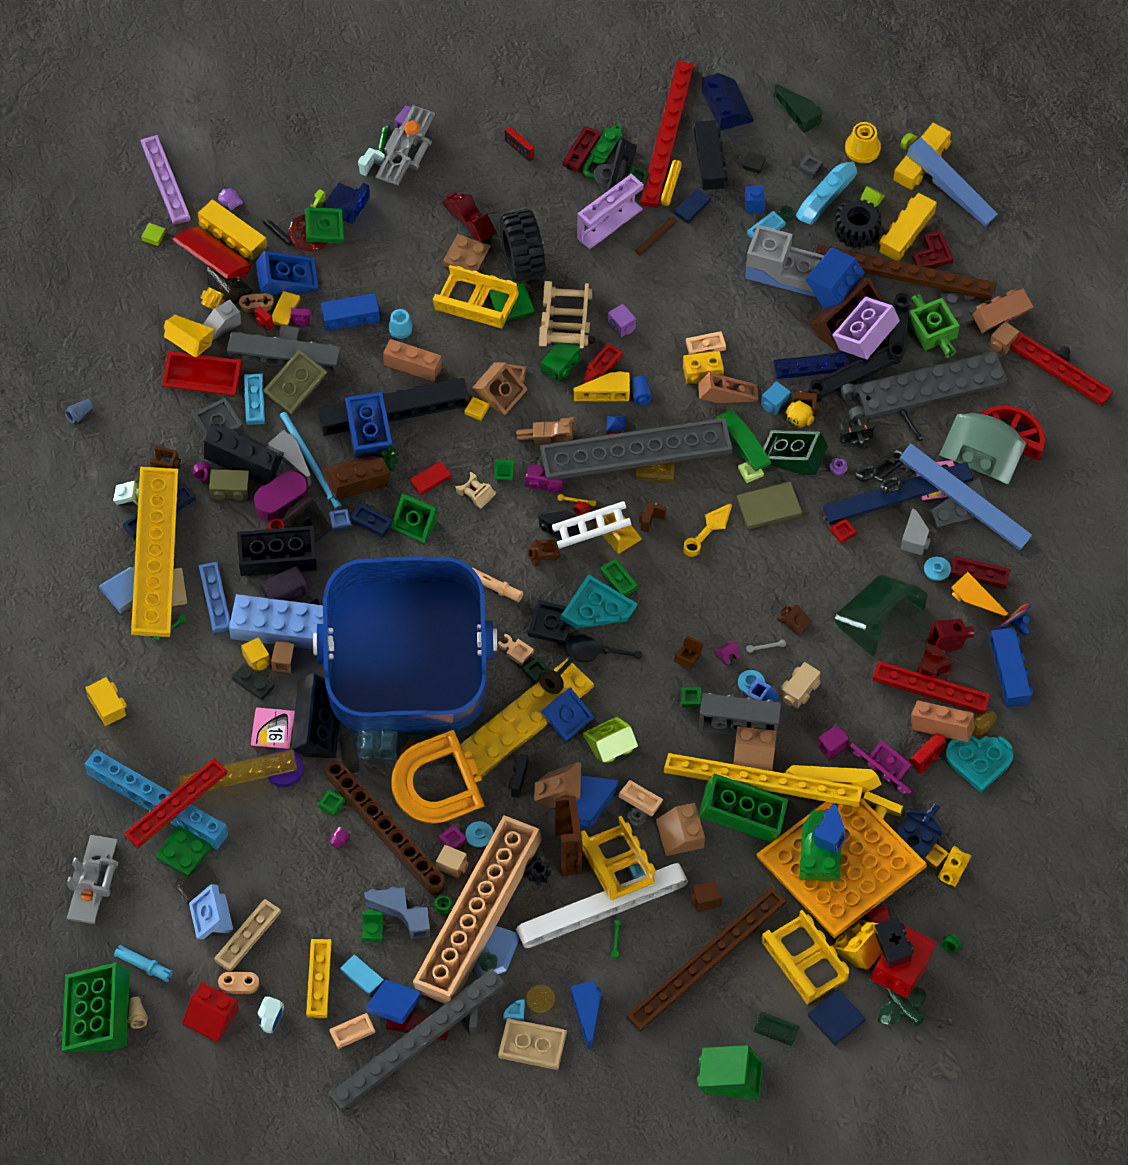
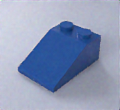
[256,250,318,295]
[345,392,392,457]

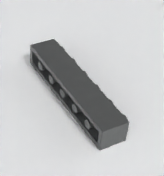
[227,332,341,375]

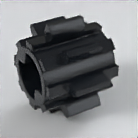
[526,858,551,885]

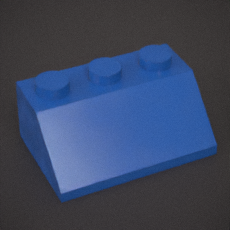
[805,248,865,309]

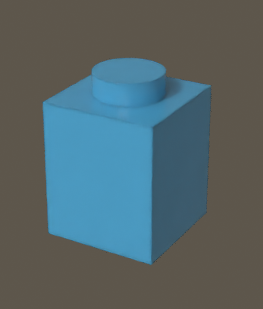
[761,381,791,416]

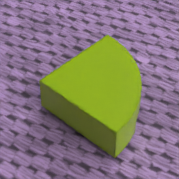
[310,189,326,208]

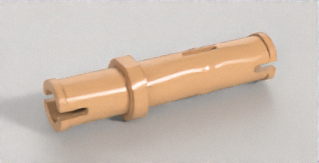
[472,568,523,603]

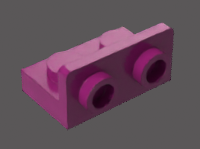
[525,464,566,493]

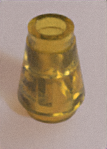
[972,711,997,737]

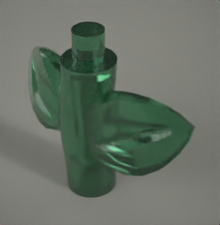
[878,987,926,1026]

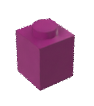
[817,725,849,760]

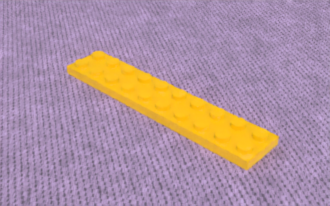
[131,467,178,637]

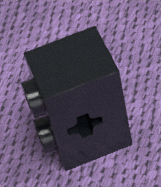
[874,917,914,969]

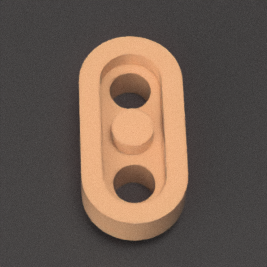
[218,972,260,994]

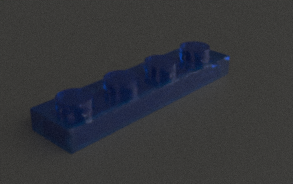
[773,352,849,379]

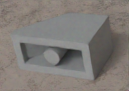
[203,299,242,341]
[901,509,931,555]

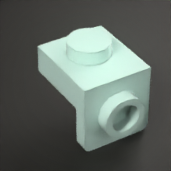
[358,148,385,176]
[113,481,139,505]

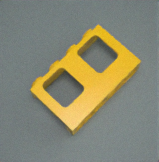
[433,265,519,329]
[581,816,656,901]
[761,910,849,1005]

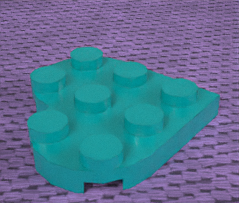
[945,736,1013,793]

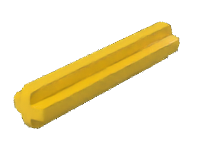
[660,160,682,206]

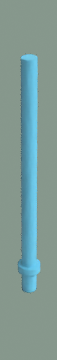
[280,412,342,510]

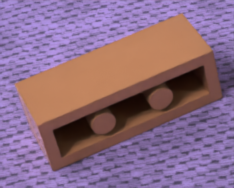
[972,288,1033,334]
[383,339,442,382]
[911,700,975,743]

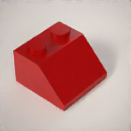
[182,982,239,1043]

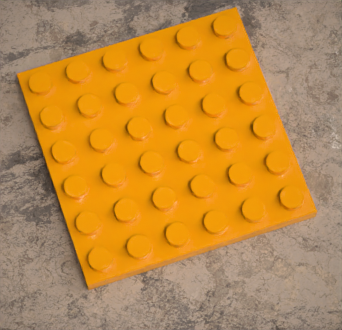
[757,784,927,939]

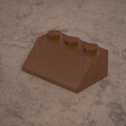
[321,454,390,500]

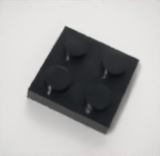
[528,600,571,645]

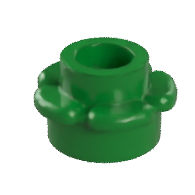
[434,895,453,915]
[942,934,962,953]

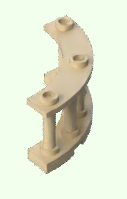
[539,281,592,349]

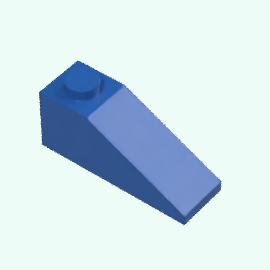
[570,980,603,1049]

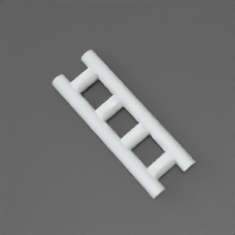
[552,501,632,549]

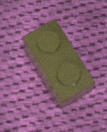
[209,469,250,501]

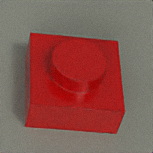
[255,306,273,331]

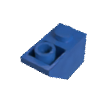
[813,804,846,854]

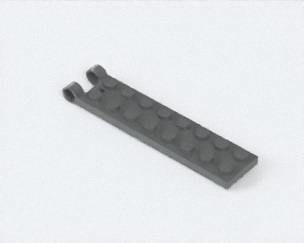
[840,351,1008,423]

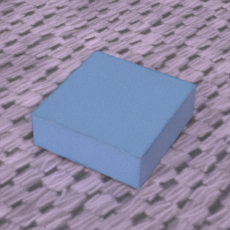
[329,509,352,531]

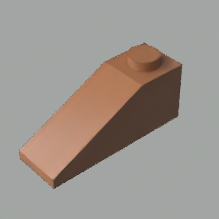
[698,372,759,403]

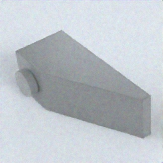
[268,430,311,487]

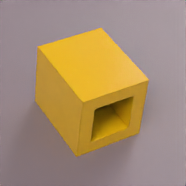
[241,637,271,671]

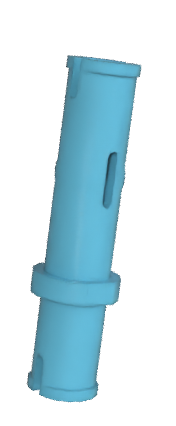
[114,945,173,982]

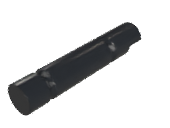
[263,219,293,246]

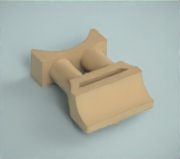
[456,472,496,509]

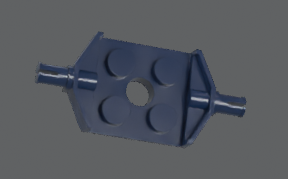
[896,803,942,860]

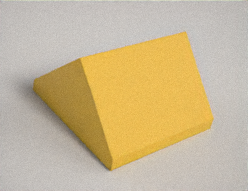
[596,512,642,554]

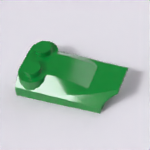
[799,810,842,881]

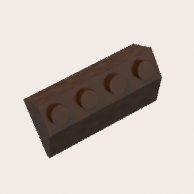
[809,278,885,352]

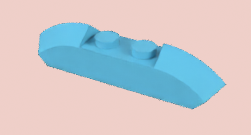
[795,161,857,225]

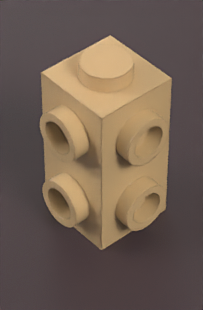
[781,662,821,709]

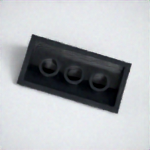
[204,424,284,485]
[237,526,317,576]
[291,673,339,758]

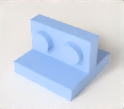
[189,884,233,939]

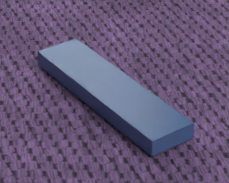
[198,562,230,634]

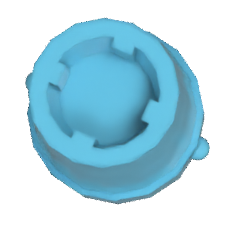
[389,309,412,339]

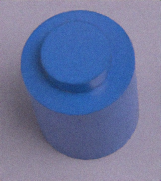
[630,376,653,406]

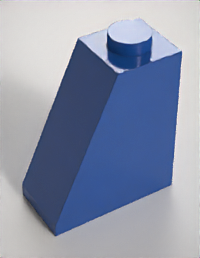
[576,775,618,829]

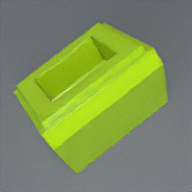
[860,186,885,207]

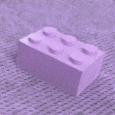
[833,297,900,359]

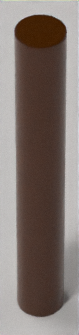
[635,217,677,255]

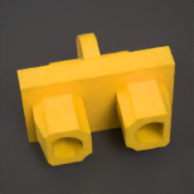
[938,846,971,887]

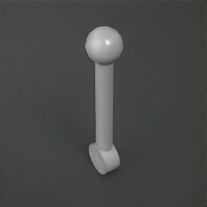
[746,639,786,654]

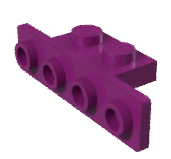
[850,740,915,796]

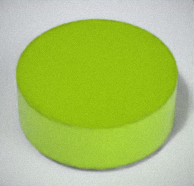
[900,133,917,151]

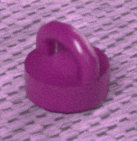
[192,462,211,482]

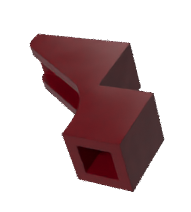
[442,192,497,242]

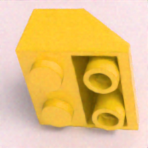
[832,920,882,970]

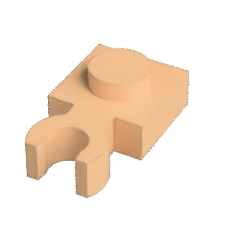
[498,634,534,666]

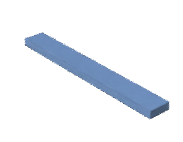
[899,444,1032,550]

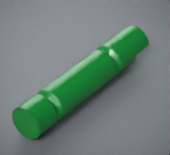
[378,124,390,154]

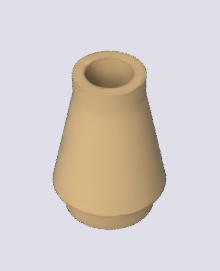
[128,997,148,1029]

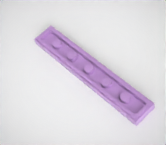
[140,135,191,226]

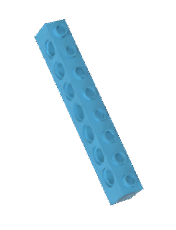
[84,749,228,850]

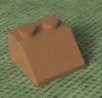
[472,362,528,415]
[534,762,581,809]
[656,803,705,856]

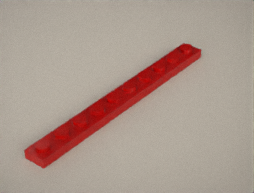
[640,61,694,208]

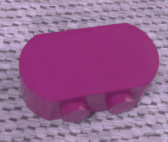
[254,471,308,522]

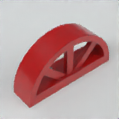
[980,405,1045,461]

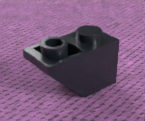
[539,510,580,541]

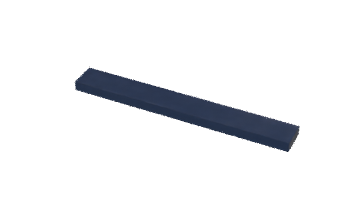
[823,462,973,525]

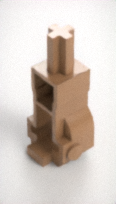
[516,417,576,445]

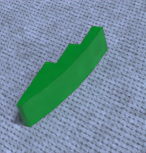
[716,409,772,471]

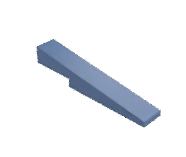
[907,137,998,227]

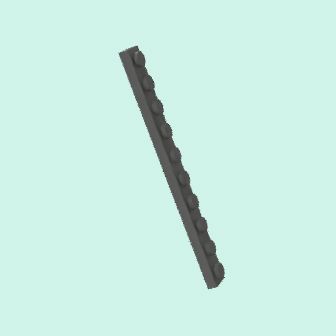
[329,968,506,1111]

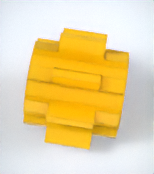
[200,287,224,310]

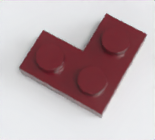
[912,230,953,268]

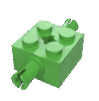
[908,294,960,357]

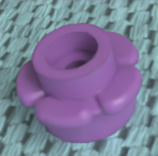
[829,458,848,476]

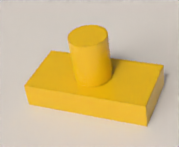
[863,791,903,819]

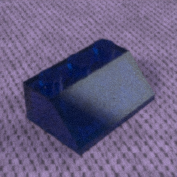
[702,73,754,131]

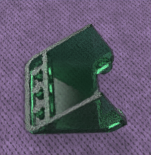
[834,575,928,656]

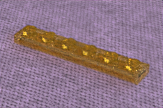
[177,749,298,790]

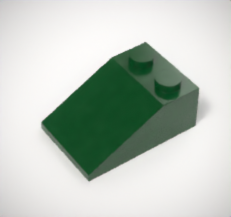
[763,430,828,475]

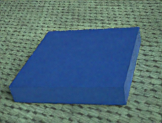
[540,687,595,742]
[366,979,422,1024]

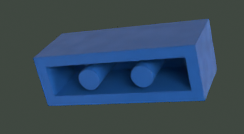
[321,293,380,331]

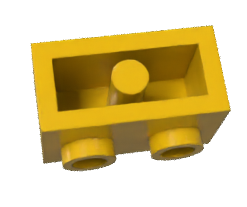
[683,351,724,384]
[85,677,127,726]

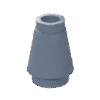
[65,399,93,423]

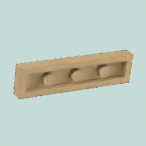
[214,899,281,972]

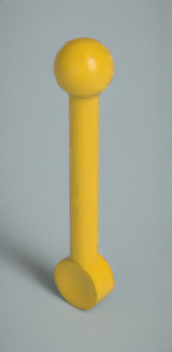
[557,494,596,506]

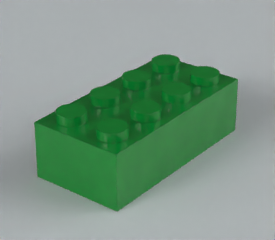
[698,773,788,843]

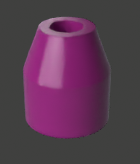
[329,827,350,849]

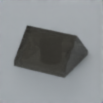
[206,267,253,305]

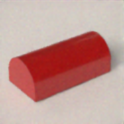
[909,733,946,774]

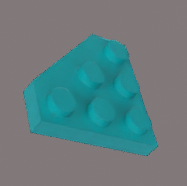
[560,574,638,629]

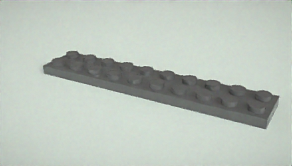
[540,418,732,479]

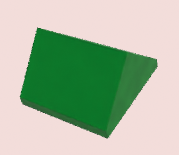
[391,493,438,543]

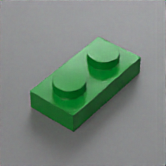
[600,558,638,596]

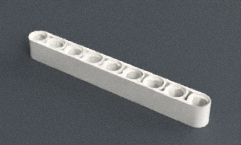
[516,863,688,948]

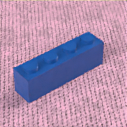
[989,627,1033,707]

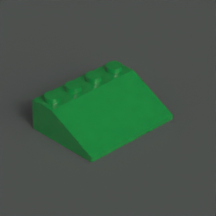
[61,963,130,1052]

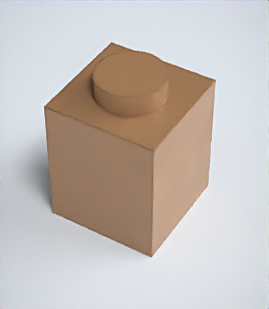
[989,321,1019,355]
[271,641,296,673]

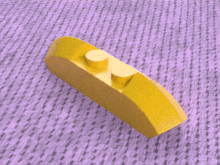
[785,765,881,793]

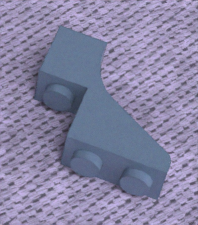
[364,886,430,940]

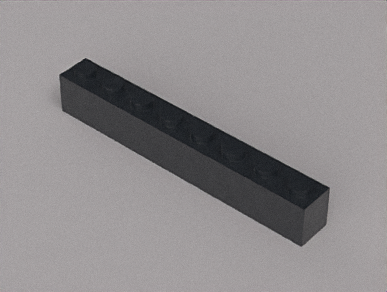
[318,378,469,436]

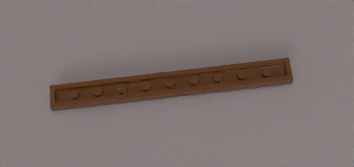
[815,244,996,300]
[627,888,786,1032]

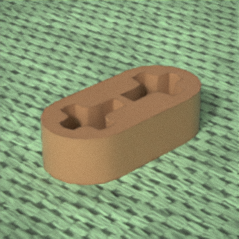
[239,293,274,314]

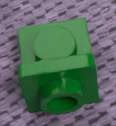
[362,909,383,942]

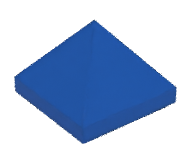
[607,416,626,433]

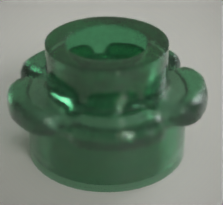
[777,205,795,222]
[478,952,498,972]

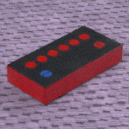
[505,126,534,161]

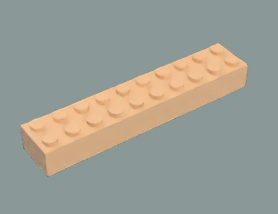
[413,816,542,1004]

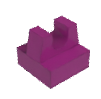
[714,641,740,665]

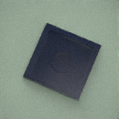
[808,989,866,1045]

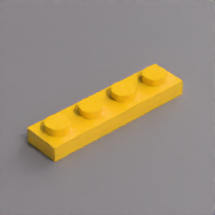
[306,939,332,1018]

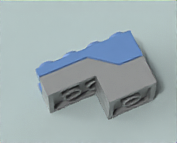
[745,225,824,297]

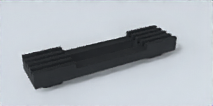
[605,138,637,193]

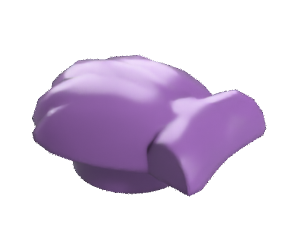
[218,188,243,211]

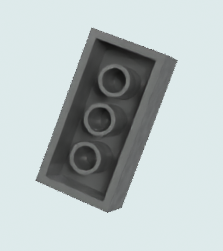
[699,693,781,741]

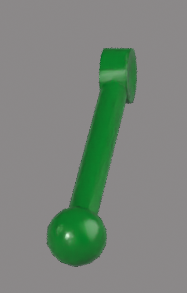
[153,615,187,641]
[611,918,622,959]

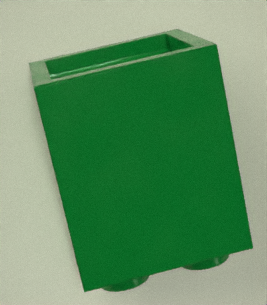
[697,1045,764,1100]

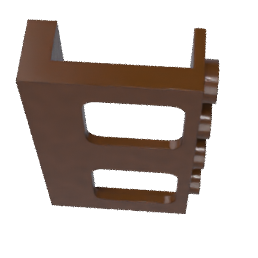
[555,795,582,876]

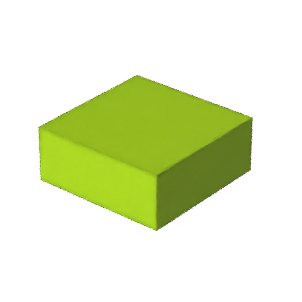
[141,223,166,246]

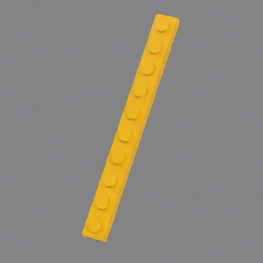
[664,753,863,807]

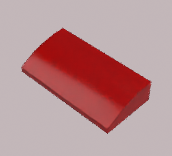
[173,226,252,279]
[162,351,243,396]

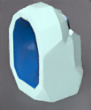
[258,997,284,1033]

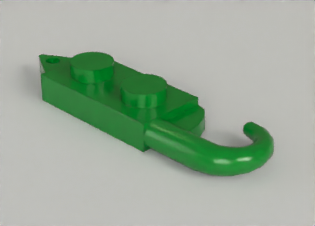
[582,123,623,178]

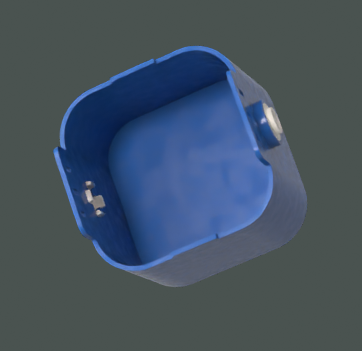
[313,556,497,735]

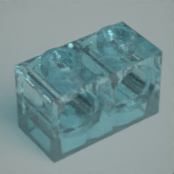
[356,730,398,760]

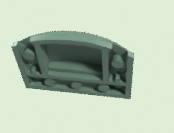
[939,413,1026,485]

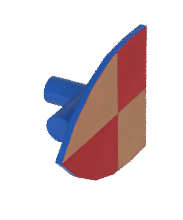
[995,603,1031,635]

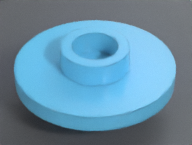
[924,557,951,581]
[738,670,765,694]
[465,821,493,848]

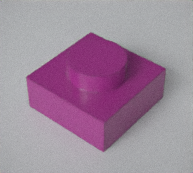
[291,308,311,326]
[439,824,467,849]

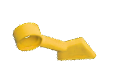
[683,504,732,557]

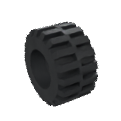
[835,199,882,248]

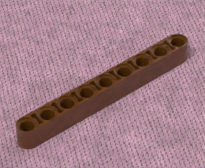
[326,760,444,895]

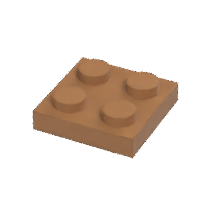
[443,234,491,272]

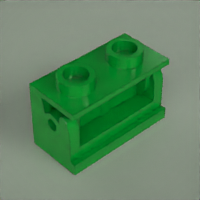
[541,343,581,382]

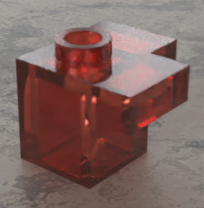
[917,643,954,678]

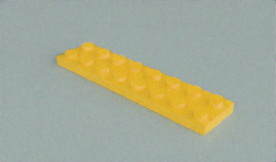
[452,658,594,778]

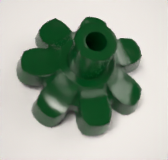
[378,446,399,471]

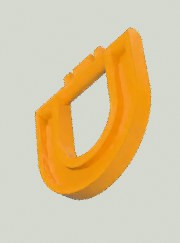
[391,730,485,824]

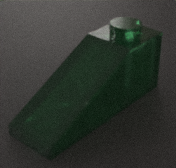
[774,85,823,133]

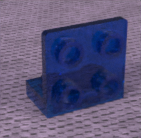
[322,183,370,224]

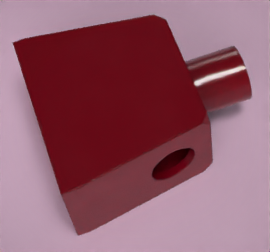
[925,619,975,657]

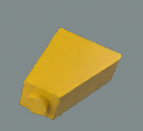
[163,315,214,357]

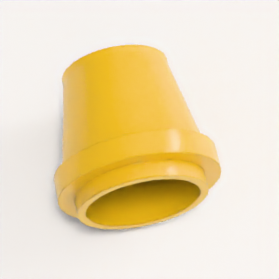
[845,122,881,163]

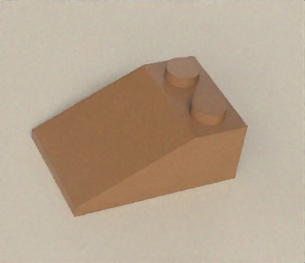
[733,726,777,793]

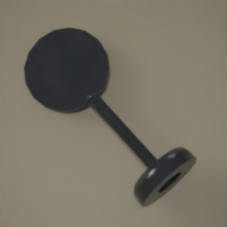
[538,635,600,694]

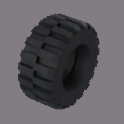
[500,209,546,282]

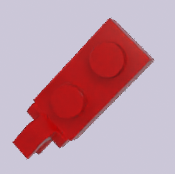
[584,343,623,384]

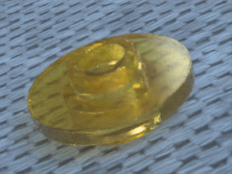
[526,985,555,1013]

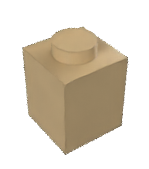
[436,845,469,878]

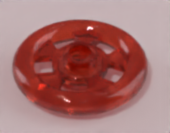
[288,214,328,252]

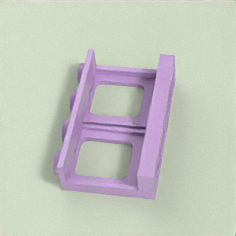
[577,174,644,250]

